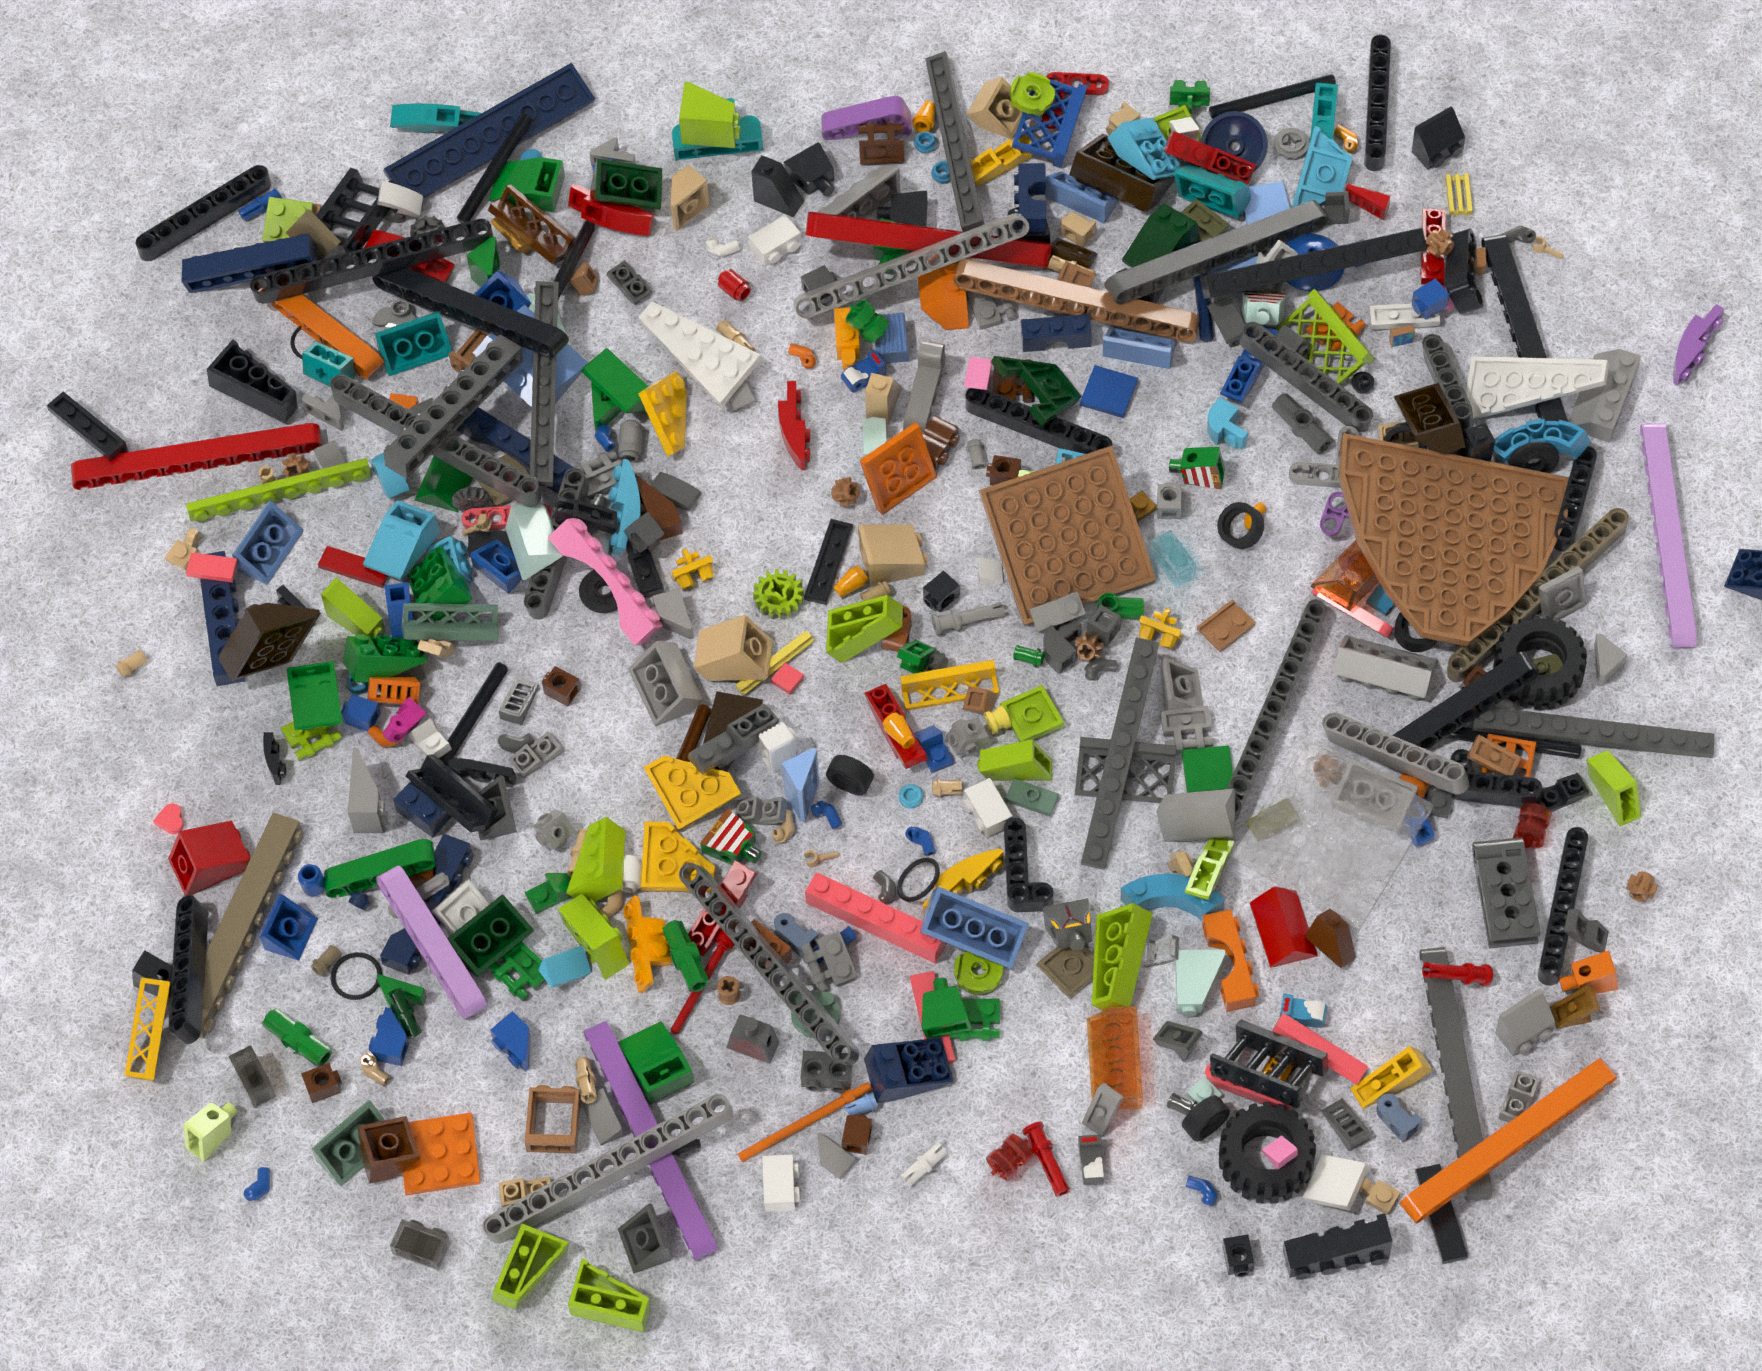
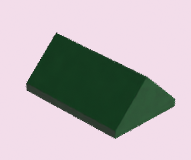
[590,158,663,210]
[447,894,534,977]

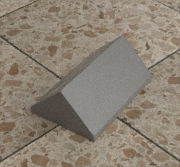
[1156,789,1235,842]

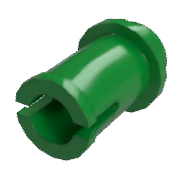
[1013,645,1045,667]

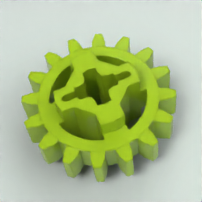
[753,569,804,619]

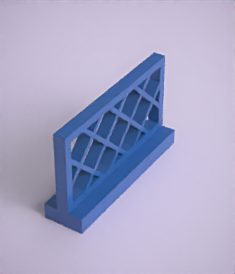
[1011,79,1087,168]

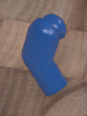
[594,425,615,452]
[811,800,843,829]
[905,826,936,856]
[243,1167,270,1201]
[1186,1175,1218,1206]

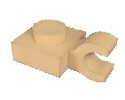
[165,527,202,570]
[1167,850,1194,877]
[1359,1177,1400,1215]

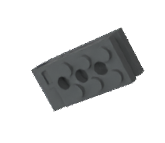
[1472,837,1540,949]

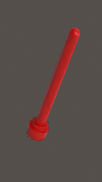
[671,930,735,1035]

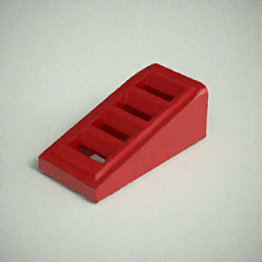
[1346,184,1391,220]

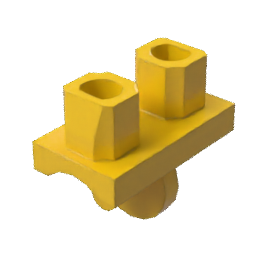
[670,549,714,590]
[1139,608,1183,650]

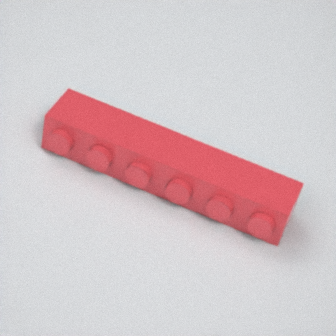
[805,872,947,964]

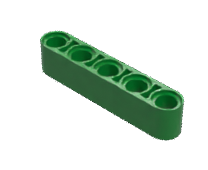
[324,839,435,898]

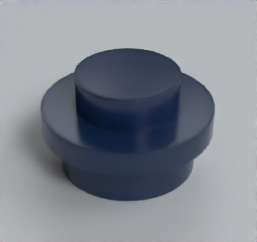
[348,890,372,911]

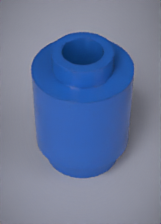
[298,864,325,896]

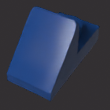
[914,725,953,774]

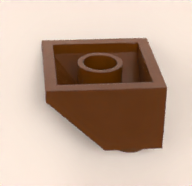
[358,1116,420,1184]

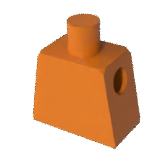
[1559,950,1618,994]

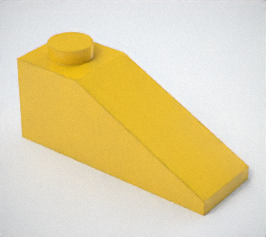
[1350,1046,1433,1109]

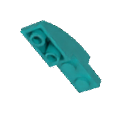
[1310,83,1338,140]
[390,103,481,134]

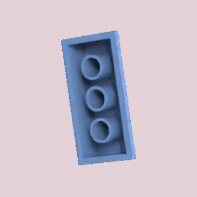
[920,887,1029,969]

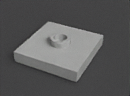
[1539,566,1587,621]

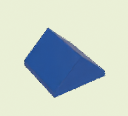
[474,270,530,311]
[470,539,522,594]
[260,894,318,960]

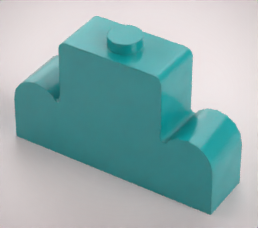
[672,98,763,161]

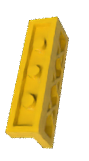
[900,659,999,711]
[124,978,171,1080]

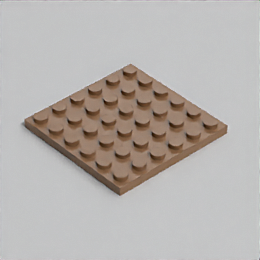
[978,446,1156,625]

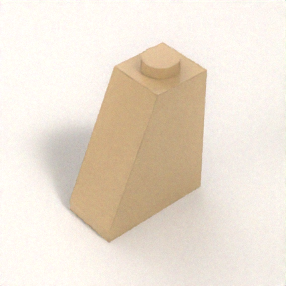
[865,373,902,425]

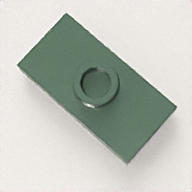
[1005,778,1059,817]

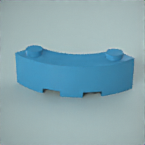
[1493,419,1591,465]
[1120,874,1225,921]

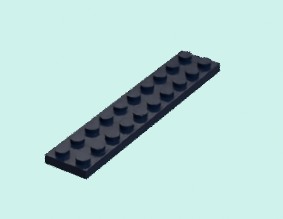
[383,62,595,199]

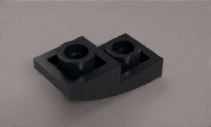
[263,732,286,785]
[1538,773,1589,816]

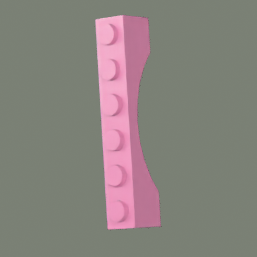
[548,518,663,646]

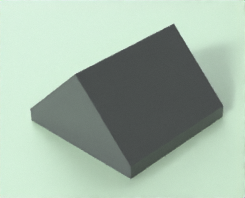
[478,775,517,840]
[618,1204,671,1273]

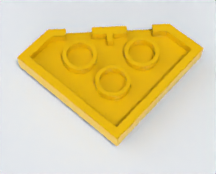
[638,371,687,456]
[643,755,742,830]
[641,821,715,892]

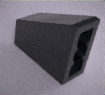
[751,155,804,218]
[1455,423,1496,462]

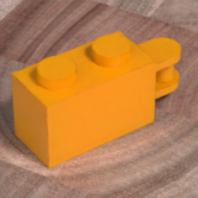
[834,307,860,370]

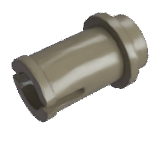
[311,945,342,976]

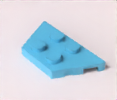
[1291,126,1353,208]

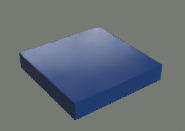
[1080,365,1138,418]

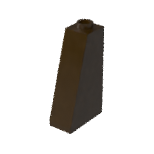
[703,691,763,772]

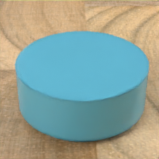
[899,784,923,809]

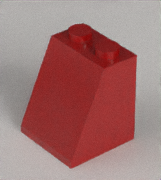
[168,820,250,895]

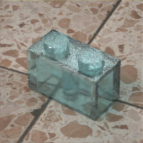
[1150,530,1196,588]

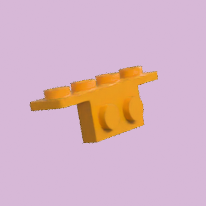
[623,896,672,993]

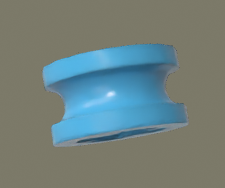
[347,675,369,695]

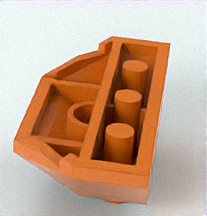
[917,254,969,330]

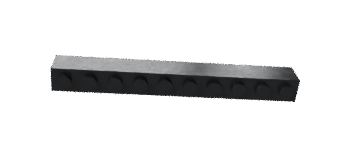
[1199,228,1427,299]

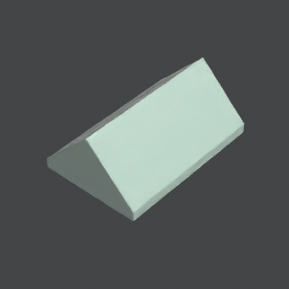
[505,504,563,580]

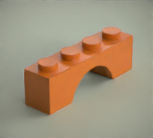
[1202,909,1259,1012]

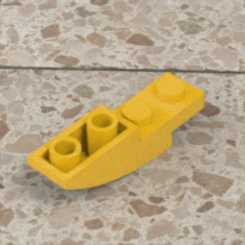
[922,849,1004,914]

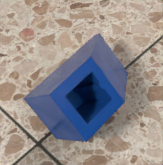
[384,582,414,638]
[369,1007,409,1067]
[490,1011,531,1071]

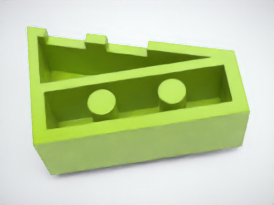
[558,894,630,980]
[491,1224,569,1310]
[568,1258,651,1333]

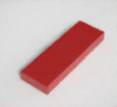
[318,546,388,588]

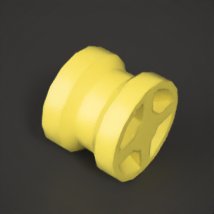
[984,705,1011,735]

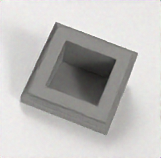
[314,440,346,469]

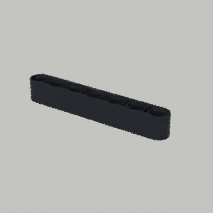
[1364,34,1391,171]
[135,165,271,261]
[965,388,1113,454]
[1392,651,1539,750]
[1538,827,1588,986]
[168,894,209,1044]

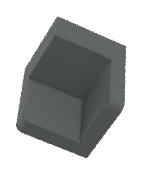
[1324,191,1350,225]

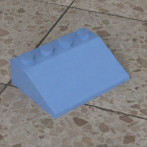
[473,305,589,407]

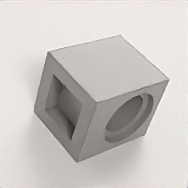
[1157,482,1181,519]

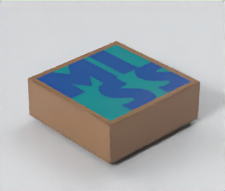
[1389,325,1415,347]

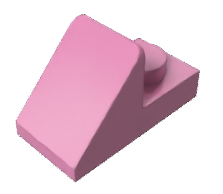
[964,357,993,390]

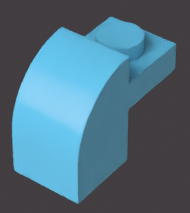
[1207,397,1248,449]
[370,453,409,498]

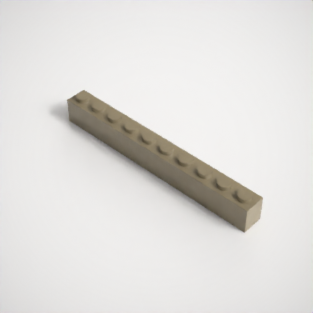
[199,813,304,1039]

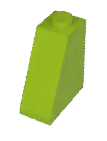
[321,578,385,637]
[977,739,1052,781]
[1586,750,1641,827]

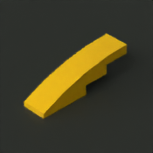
[971,133,1043,186]

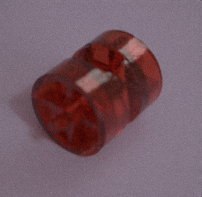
[1513,803,1552,849]
[986,1133,1034,1181]

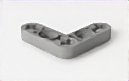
[1289,426,1359,488]

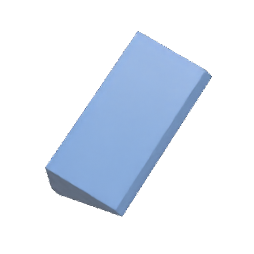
[782,748,820,823]

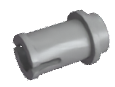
[966,439,987,470]

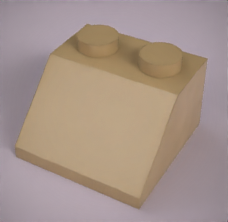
[966,77,1023,139]
[670,165,709,231]

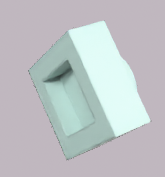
[1186,1077,1222,1104]

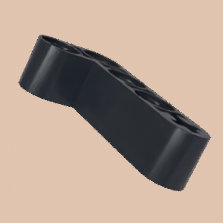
[1445,228,1483,314]
[1448,749,1543,808]
[1004,817,1054,913]

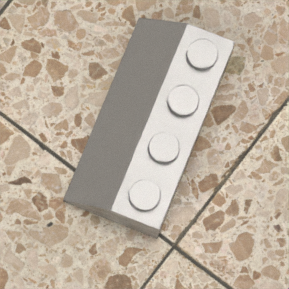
[817,165,900,243]
[1568,349,1641,443]
[1332,635,1438,699]

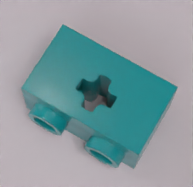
[302,341,354,390]

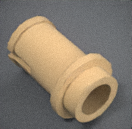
[258,466,277,485]
[860,581,891,601]
[116,650,148,677]
[932,778,962,797]

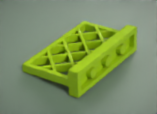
[1276,289,1375,385]

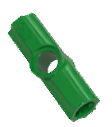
[662,920,709,993]
[262,1008,332,1067]

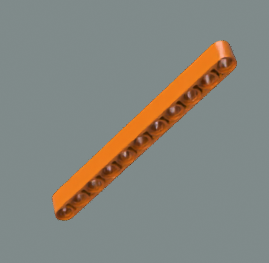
[1399,1058,1617,1224]

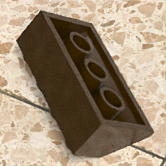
[1393,383,1465,454]

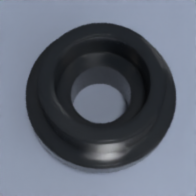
[1351,372,1375,393]

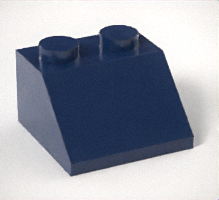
[393,778,452,838]

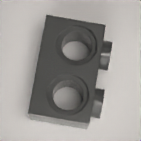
[800,1050,853,1093]

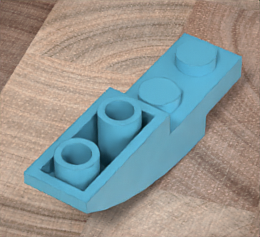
[608,459,640,555]

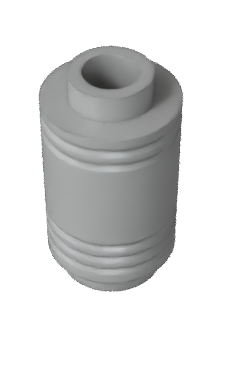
[618,419,643,463]

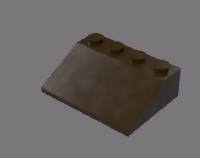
[1069,134,1175,211]
[218,603,321,681]

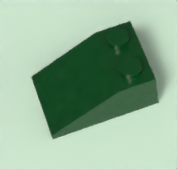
[1122,203,1201,268]

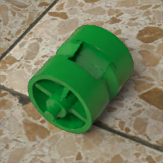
[845,299,889,343]

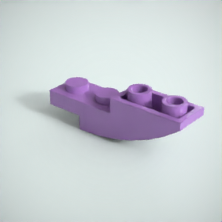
[1673,304,1724,385]

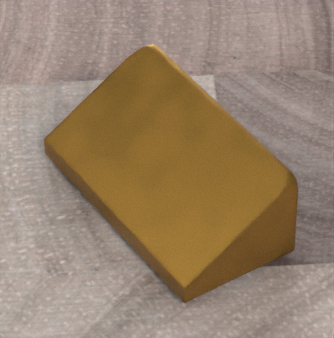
[491,218,533,254]

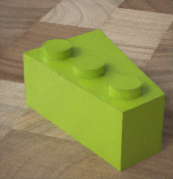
[826,595,903,663]
[566,816,626,902]

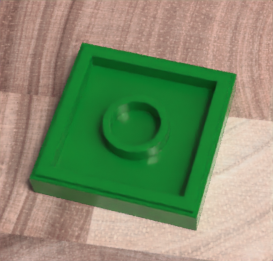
[1181,745,1235,793]

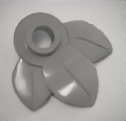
[372,299,417,329]

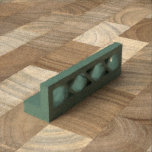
[401,603,499,641]

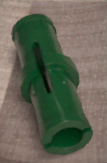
[387,988,422,1039]

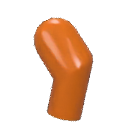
[788,343,816,369]
[368,725,403,748]

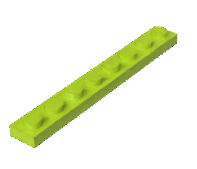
[186,458,371,522]

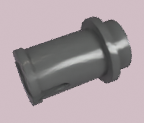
[1167,1093,1197,1115]

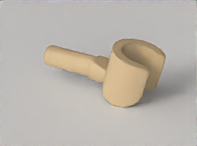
[1532,236,1564,259]
[462,514,492,536]
[804,850,839,867]

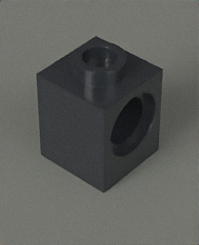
[923,570,960,613]
[1222,1234,1254,1277]

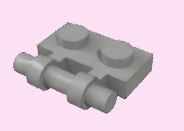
[966,290,1017,330]
[575,450,621,500]
[1160,706,1214,752]
[801,930,858,991]

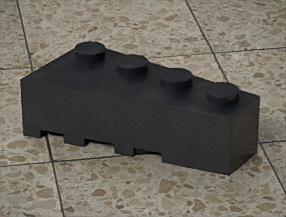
[207,339,298,423]
[1283,1213,1393,1280]

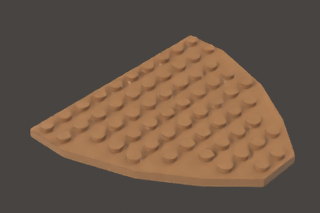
[1338,433,1569,646]

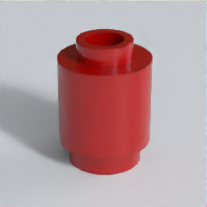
[718,269,751,301]

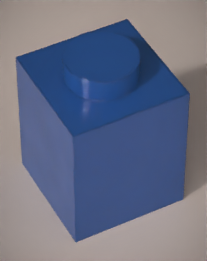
[1412,279,1449,320]
[341,694,381,732]

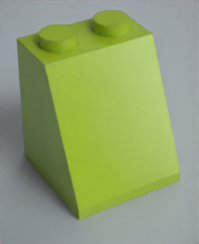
[679,81,741,148]

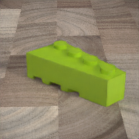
[1092,903,1153,1014]

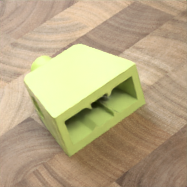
[183,1102,237,1162]

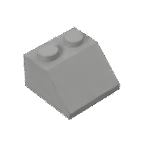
[1495,989,1555,1056]

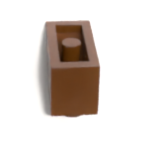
[1305,909,1356,968]

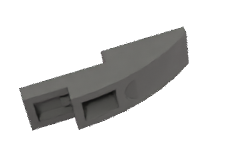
[688,703,780,775]

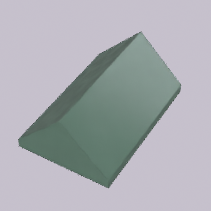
[311,1100,385,1186]

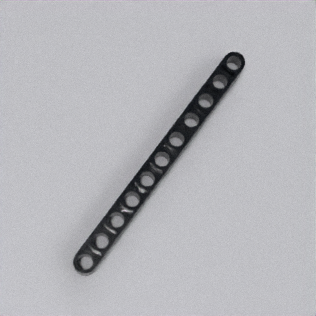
[250,218,494,304]
[1481,234,1568,422]
[372,268,569,358]

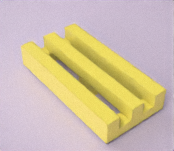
[1445,173,1472,215]

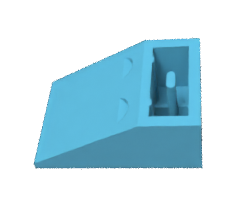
[1107,117,1181,180]
[363,500,441,580]

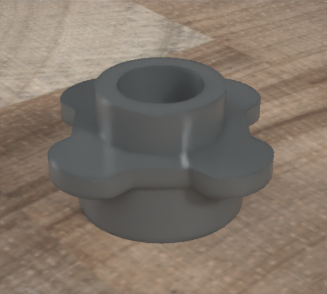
[927,650,948,671]

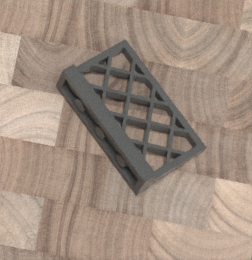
[1075,737,1177,803]

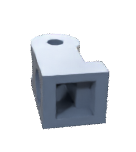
[774,913,819,959]
[1377,1094,1423,1143]

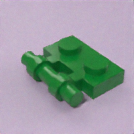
[489,942,546,1001]
[950,998,1000,1041]

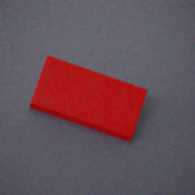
[1249,886,1318,968]

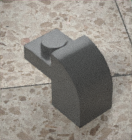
[1043,618,1082,674]

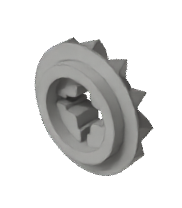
[1274,128,1309,159]

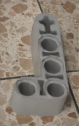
[903,340,945,433]

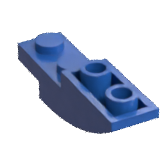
[1220,324,1278,403]

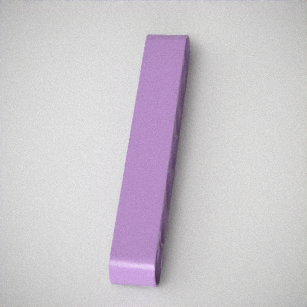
[376,866,487,1019]

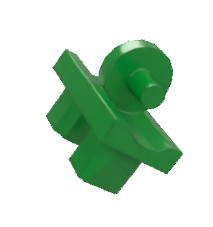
[1169,80,1210,114]

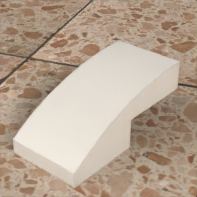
[377,181,423,218]

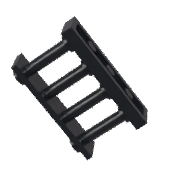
[316,167,395,253]
[1210,1019,1328,1109]

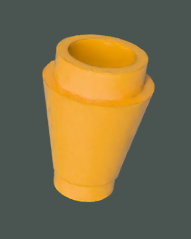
[912,101,936,133]
[833,565,869,598]
[883,713,915,748]

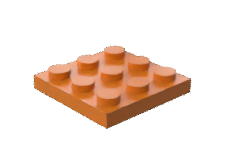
[859,422,937,515]
[403,1112,481,1196]

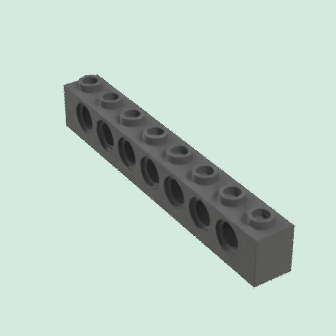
[384,335,523,479]

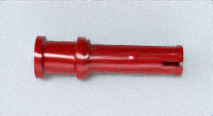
[1422,962,1493,986]
[1022,1121,1070,1197]

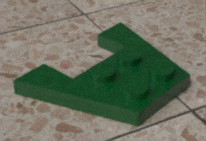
[991,356,1081,427]

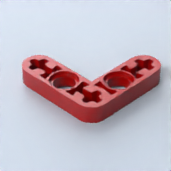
[1042,72,1109,129]

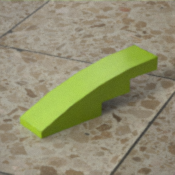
[1185,838,1234,900]

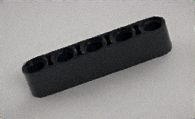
[1554,446,1597,552]

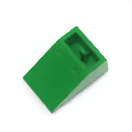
[489,157,565,212]
[407,545,473,620]
[343,634,427,682]
[286,661,343,730]
[617,1021,694,1104]

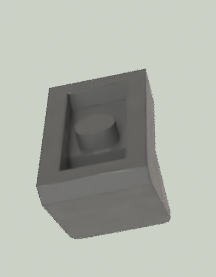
[1153,1021,1203,1062]

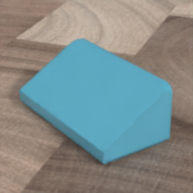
[538,946,591,988]

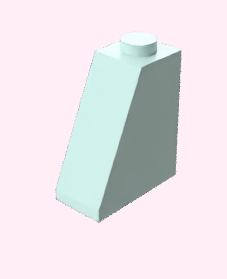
[862,417,887,457]
[1175,950,1225,1017]

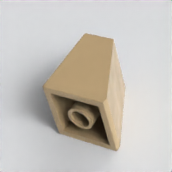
[858,524,928,587]
[694,615,773,681]

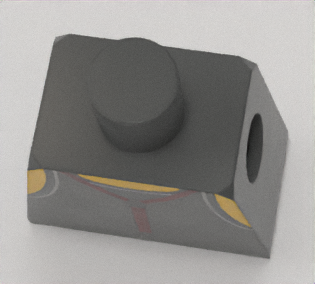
[1043,898,1092,951]

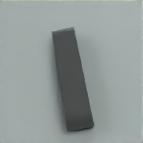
[1422,334,1474,431]

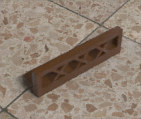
[488,184,575,264]

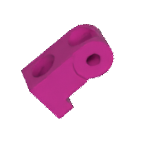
[383,697,427,743]

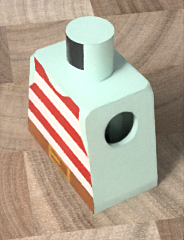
[1241,290,1286,325]

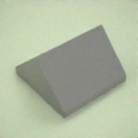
[1161,657,1203,710]

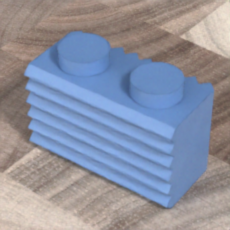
[875,312,909,364]

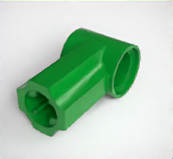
[1097,592,1144,619]

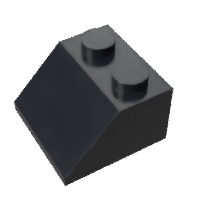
[1412,106,1465,170]

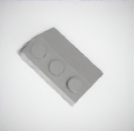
[628,641,703,726]

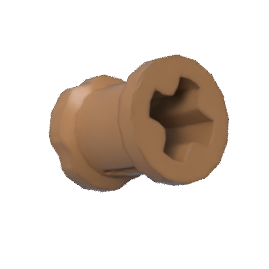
[717,976,740,1005]

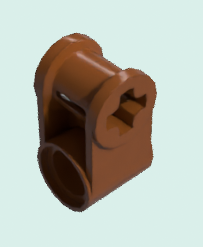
[882,605,912,652]

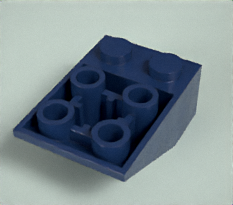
[1724,549,1762,600]
[864,1038,954,1103]

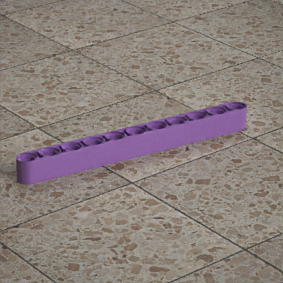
[583,1021,718,1260]

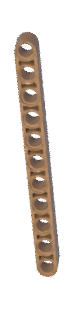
[954,259,1200,342]

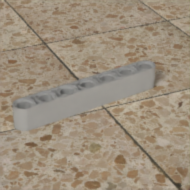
[1322,712,1469,794]

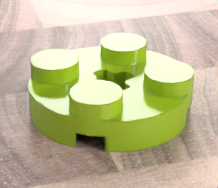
[1010,72,1055,116]
[954,951,1003,995]

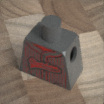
[726,1015,779,1064]

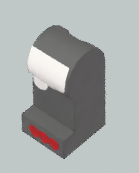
[1078,1134,1104,1185]

